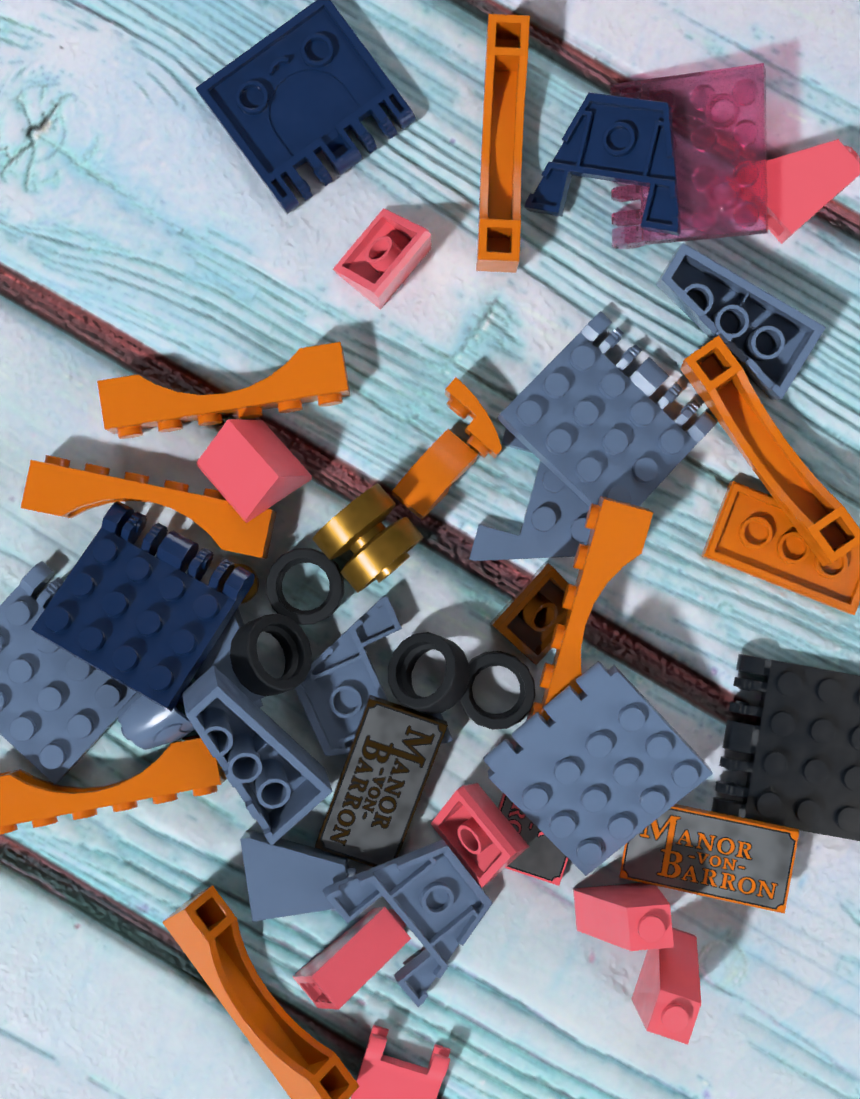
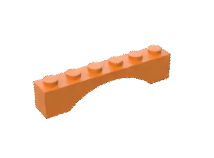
[476,14,530,273]
[680,335,860,566]
[97,342,351,439]
[21,455,277,559]
[529,496,654,720]
[0,735,227,835]
[162,885,360,1099]

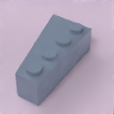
[656,243,826,400]
[182,665,333,846]

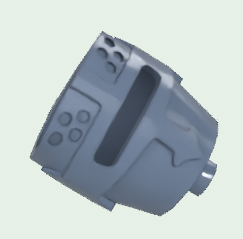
[118,682,195,750]

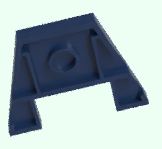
[524,92,681,236]

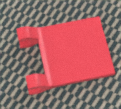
[350,1025,451,1099]

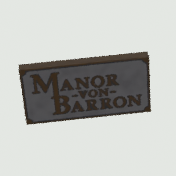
[315,695,448,867]

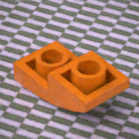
[445,377,502,458]
[392,429,478,520]

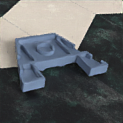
[469,428,591,561]
[295,596,453,756]
[322,839,492,1007]

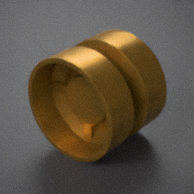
[312,484,424,593]

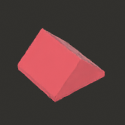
[333,208,431,310]
[197,419,312,523]
[431,783,530,888]

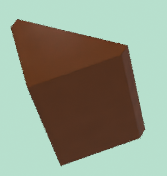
[490,563,569,665]

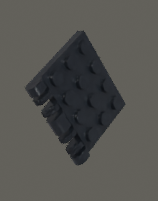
[711,654,860,841]

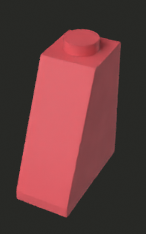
[729,139,860,244]
[573,883,674,951]
[293,907,411,1010]
[631,928,701,1045]

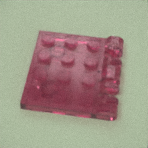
[610,63,768,249]

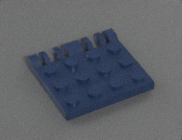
[196,0,416,214]
[31,501,255,712]

